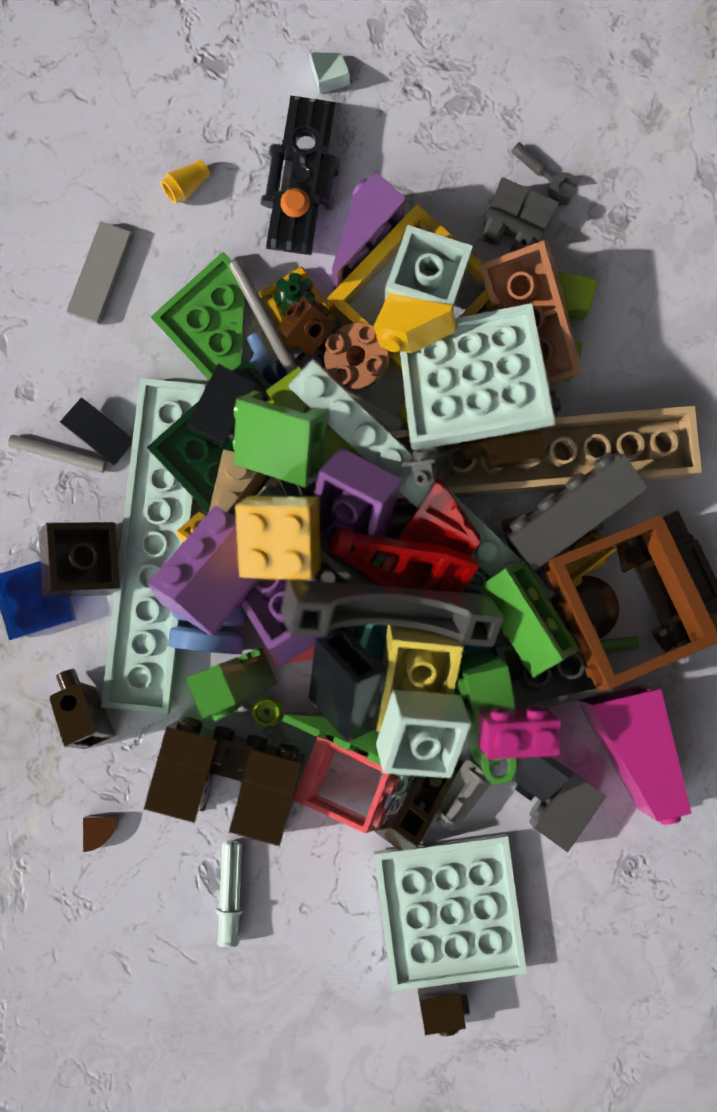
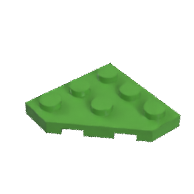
[151,252,246,381]

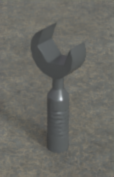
[511,142,578,206]

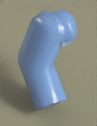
[247,331,273,377]

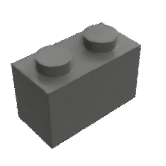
[529,767,607,852]

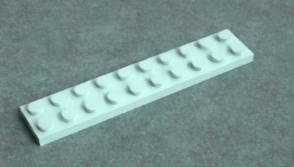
[101,378,206,714]

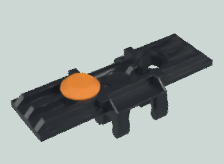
[261,95,340,255]

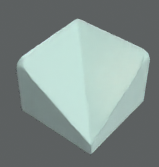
[310,52,350,94]

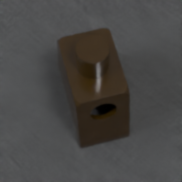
[459,428,548,470]
[49,669,116,749]

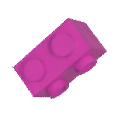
[478,706,561,760]

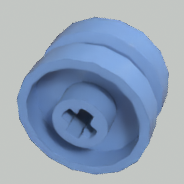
[168,606,247,654]

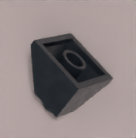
[513,756,574,802]

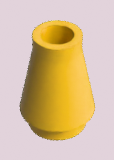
[160,159,211,204]

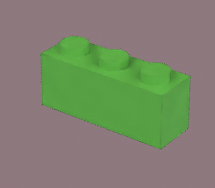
[478,561,580,677]

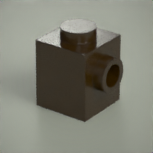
[418,983,470,1036]

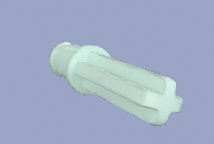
[216,841,243,947]

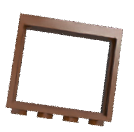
[543,515,717,692]

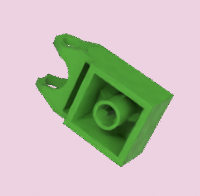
[455,649,516,786]

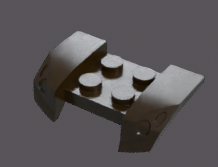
[616,510,717,653]

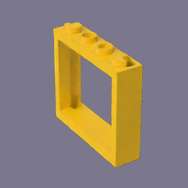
[327,204,495,377]

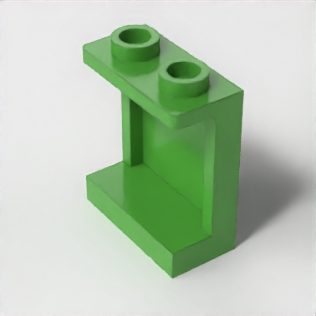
[233,390,328,487]

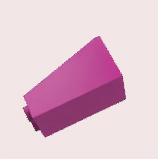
[578,685,692,825]

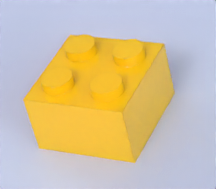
[236,496,321,580]

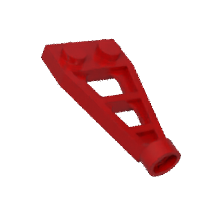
[329,527,479,592]

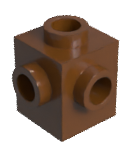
[278,296,336,356]

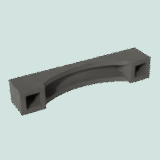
[281,579,504,647]

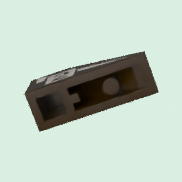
[374,758,463,850]

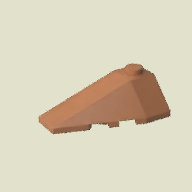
[479,240,583,384]

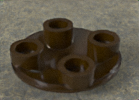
[553,576,619,639]

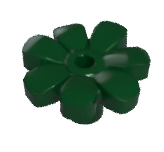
[273,273,315,313]

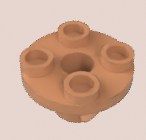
[324,322,390,390]

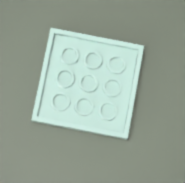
[400,303,555,451]
[374,834,527,992]

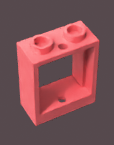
[293,736,400,834]

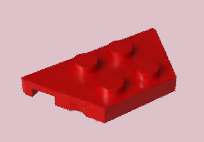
[371,477,481,586]

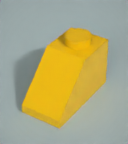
[373,294,457,354]

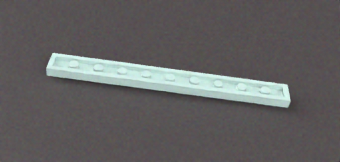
[288,359,555,600]

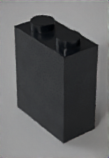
[308,627,386,742]

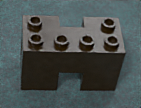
[144,717,305,846]

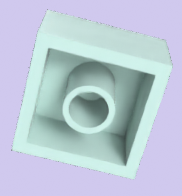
[385,225,473,308]
[376,689,471,778]

